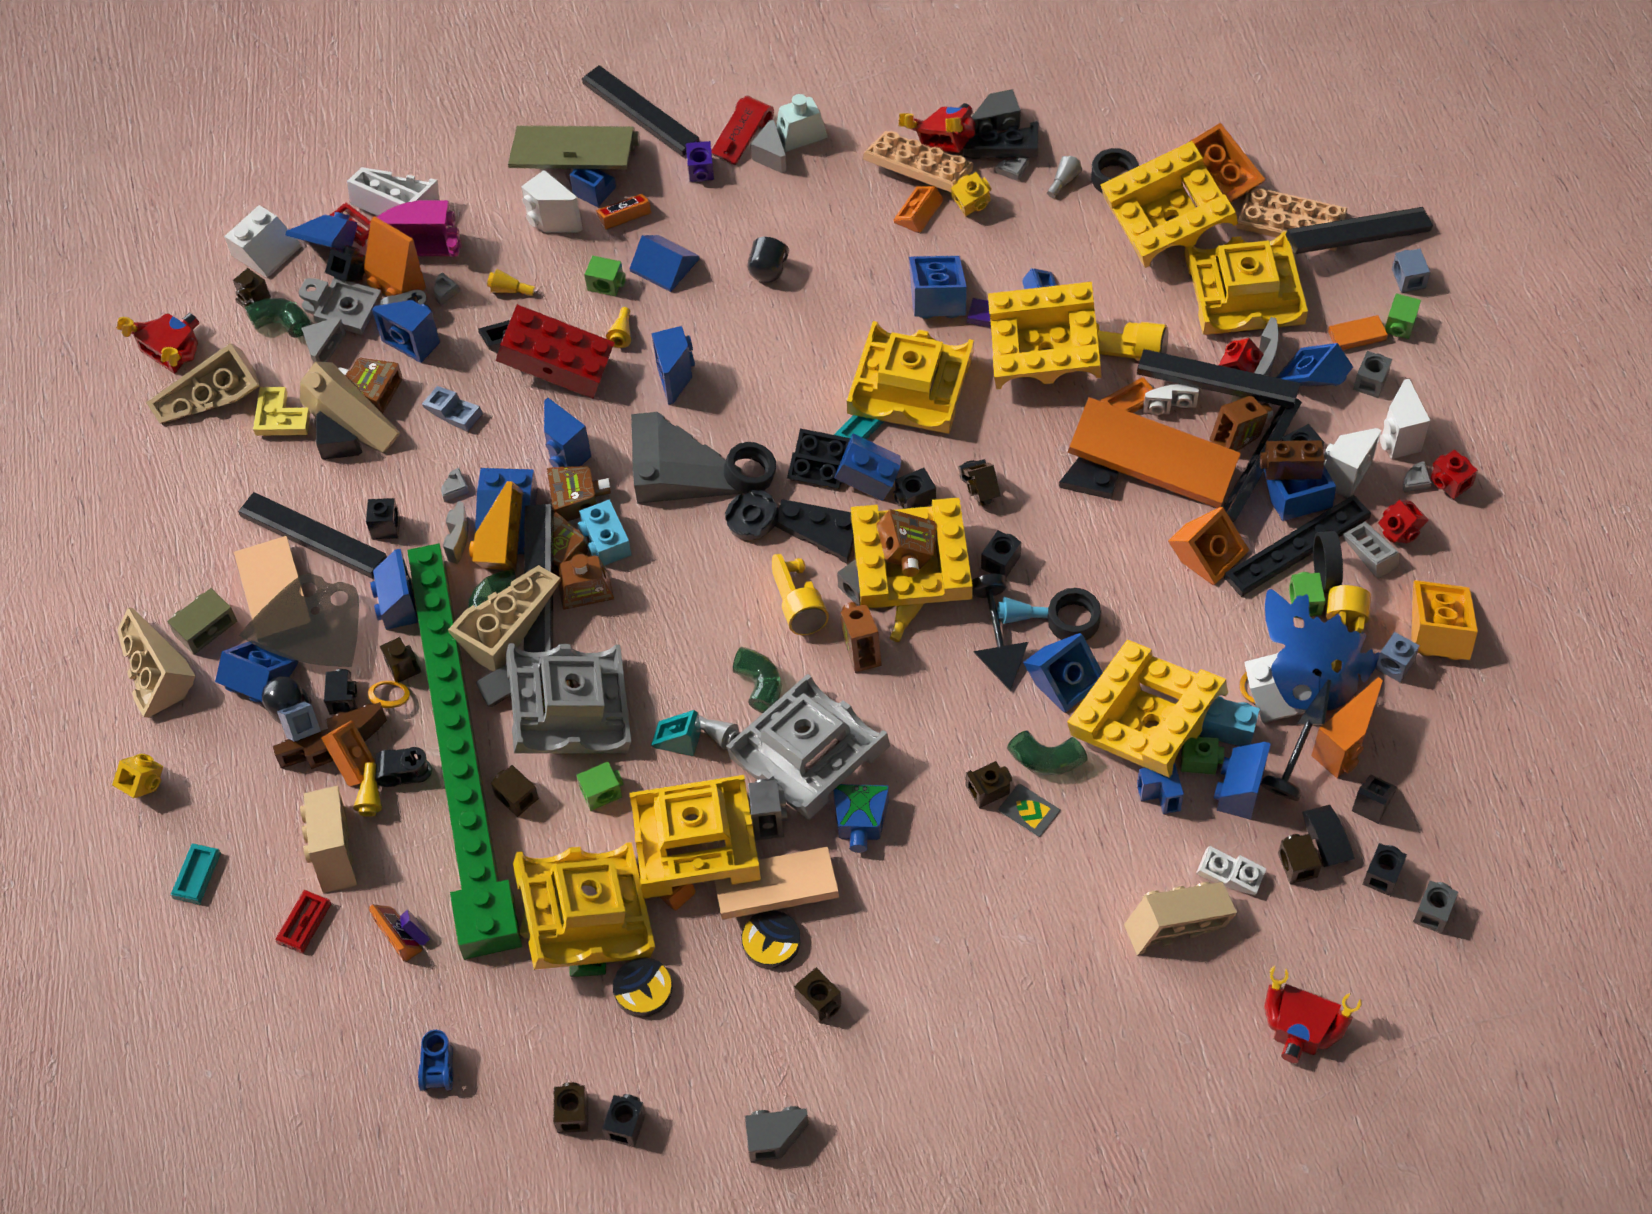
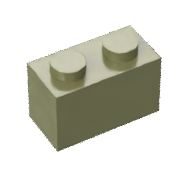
[167,588,237,655]

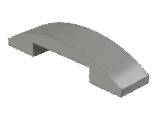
[1231,317,1278,402]

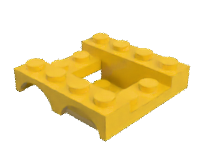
[1101,141,1238,268]
[1184,231,1308,335]
[988,282,1102,390]
[847,321,974,434]
[850,498,972,608]
[1067,639,1229,778]
[630,775,761,899]
[513,842,655,970]

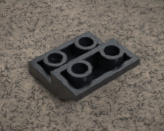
[787,428,850,489]

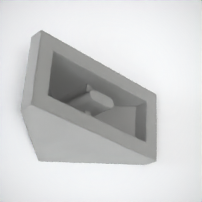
[751,120,787,173]
[302,317,346,363]

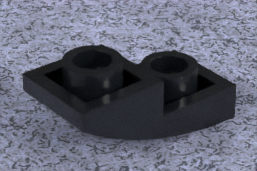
[1302,804,1355,867]

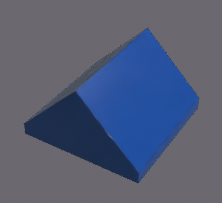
[630,235,700,292]

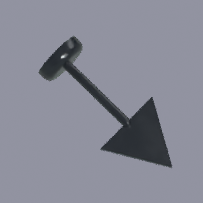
[972,574,1029,691]
[1261,679,1331,801]

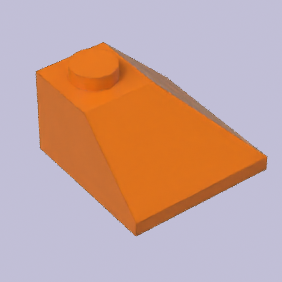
[1168,507,1249,585]

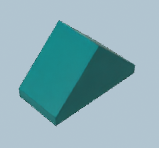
[651,710,701,756]

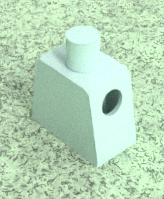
[776,94,828,152]

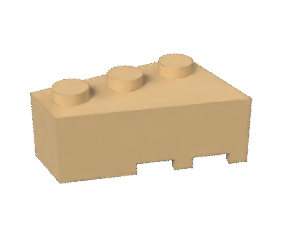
[300,786,358,894]
[1124,881,1237,956]

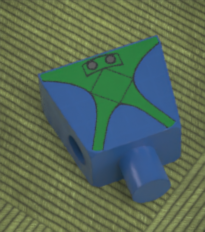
[833,784,889,853]

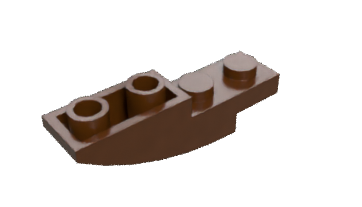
[273,702,387,769]

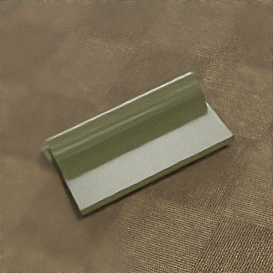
[508,125,640,169]

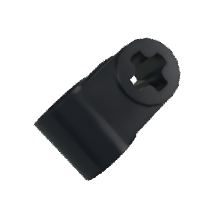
[375,747,432,787]

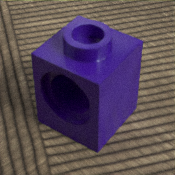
[686,141,714,182]

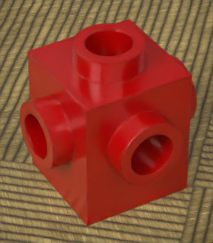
[1219,338,1264,373]
[1430,449,1478,499]
[1378,499,1429,543]

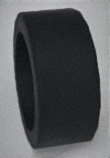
[1091,148,1139,193]
[724,442,776,494]
[1047,588,1101,640]

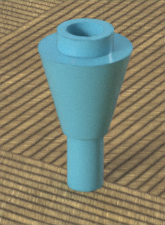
[997,597,1048,624]

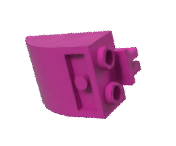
[377,200,462,257]

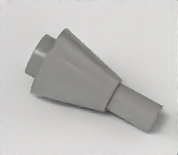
[1047,156,1083,198]
[699,715,740,750]

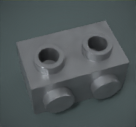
[748,779,788,841]

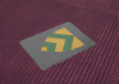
[998,784,1060,837]

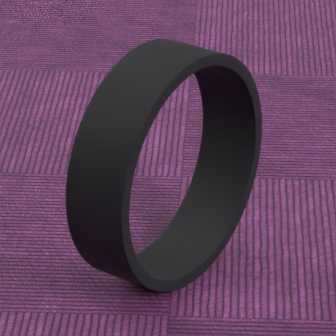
[1313,531,1343,593]

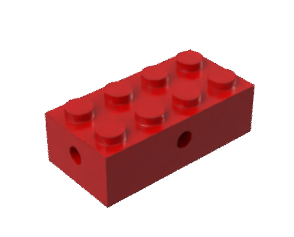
[495,304,615,399]

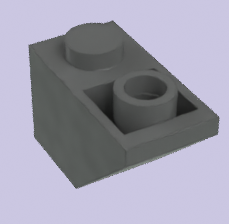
[972,89,1021,133]
[745,1106,809,1162]

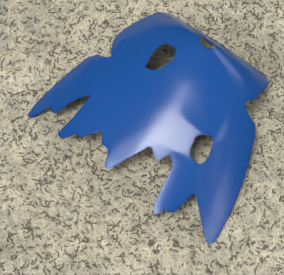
[1265,589,1380,710]

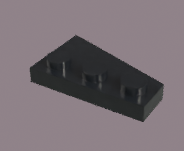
[963,121,1038,159]
[1059,457,1119,499]
[775,499,854,564]

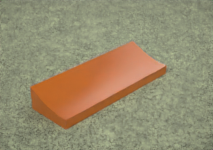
[1067,397,1241,508]

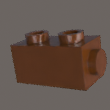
[1260,440,1325,480]

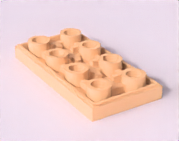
[863,131,974,192]
[1237,187,1348,251]
[234,536,313,644]
[715,847,839,920]

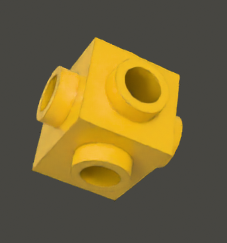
[951,172,992,217]
[112,753,164,798]

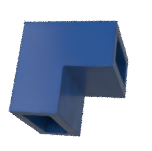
[570,169,616,207]
[1137,763,1184,814]

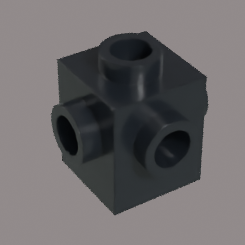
[325,245,366,282]

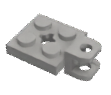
[298,277,382,335]

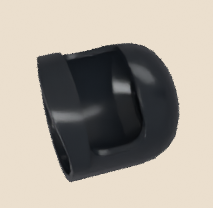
[747,237,790,282]
[261,676,311,724]

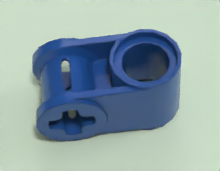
[418,1029,453,1091]

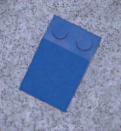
[909,255,967,319]
[475,468,538,554]

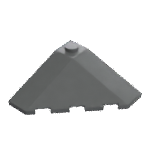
[631,412,743,504]

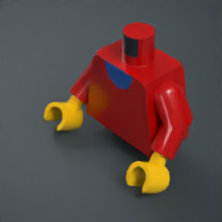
[899,103,975,152]
[116,313,200,374]
[1264,966,1362,1063]

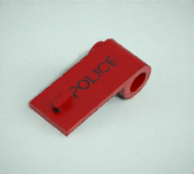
[712,95,774,165]

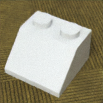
[521,170,583,233]
[224,205,302,278]
[1380,379,1430,459]
[1324,428,1382,498]
[1245,653,1312,723]

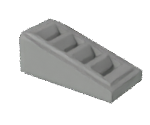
[1343,521,1400,578]

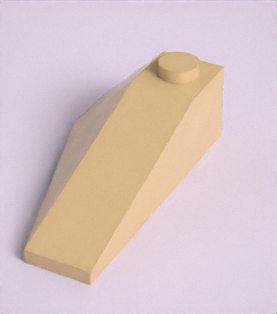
[146,343,260,424]
[300,362,400,452]
[448,565,561,671]
[117,607,196,718]

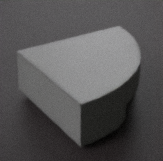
[996,157,1029,181]
[434,272,460,305]
[1403,461,1432,492]
[441,468,469,502]

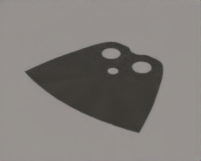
[239,574,359,667]

